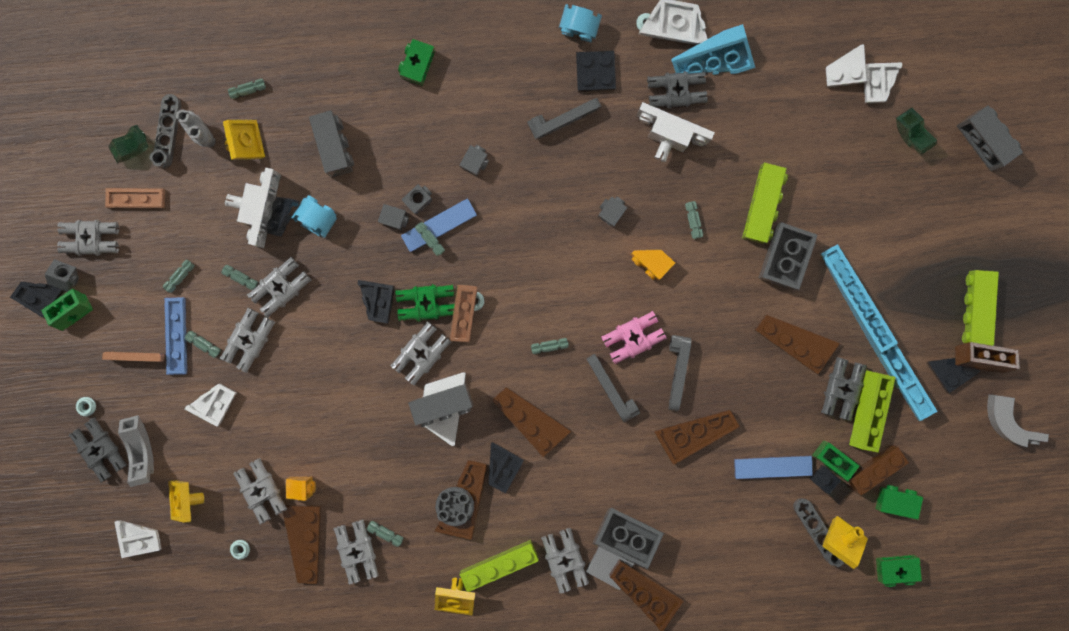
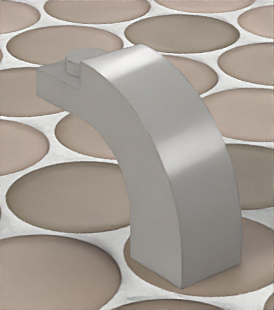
[987,395,1049,447]
[118,415,154,487]

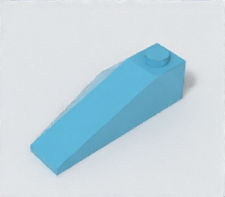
[671,24,755,75]

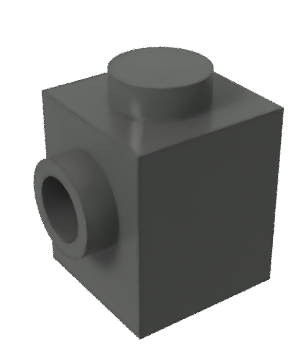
[459,145,489,177]
[598,196,627,228]

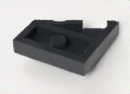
[267,197,299,237]
[358,280,395,323]
[10,282,64,319]
[926,358,981,393]
[489,441,524,494]

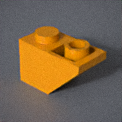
[630,250,675,280]
[286,476,316,501]

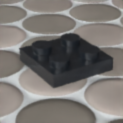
[576,51,616,92]

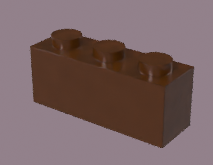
[955,342,1019,373]
[847,445,909,495]

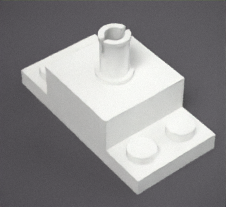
[637,102,715,162]
[225,168,281,248]

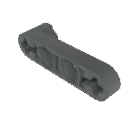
[150,94,181,169]
[527,98,602,140]
[668,335,691,411]
[586,354,640,423]
[793,498,844,567]

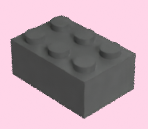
[956,105,1023,171]
[309,110,355,178]
[759,222,818,291]
[408,383,473,427]
[592,508,664,569]

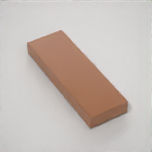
[105,188,165,208]
[450,285,477,342]
[102,352,166,362]

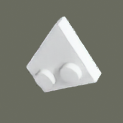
[826,45,867,87]
[864,63,902,103]
[185,384,237,427]
[115,520,162,558]

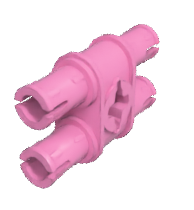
[601,311,667,365]

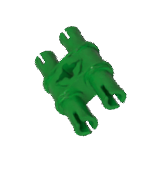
[396,284,455,322]

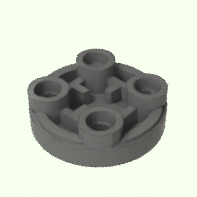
[435,487,474,526]

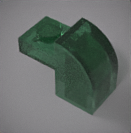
[896,107,937,155]
[108,125,149,164]

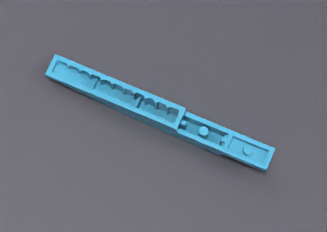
[821,244,937,421]

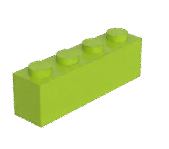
[742,162,788,244]
[962,270,999,346]
[849,370,896,453]
[459,540,539,592]

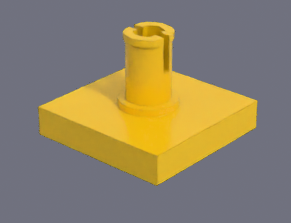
[223,120,265,160]
[168,480,204,523]
[822,516,868,569]
[434,578,475,616]

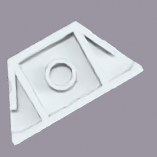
[639,0,708,45]
[423,372,466,446]

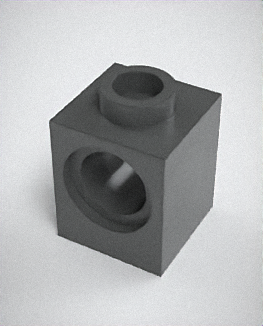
[401,184,432,215]
[378,204,409,231]
[45,259,79,292]

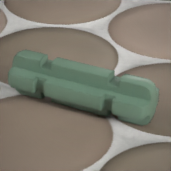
[228,79,266,99]
[685,201,703,239]
[415,222,445,256]
[163,260,194,293]
[221,265,258,290]
[185,331,221,358]
[531,338,569,354]
[367,521,403,547]

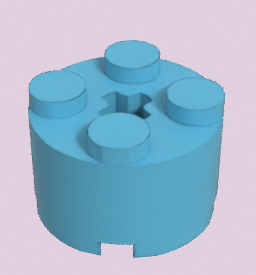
[559,5,602,42]
[292,195,337,238]

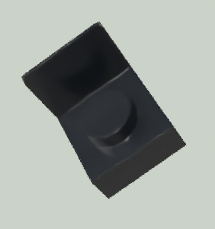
[809,465,851,505]

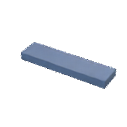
[401,198,477,252]
[164,297,187,375]
[734,456,813,479]

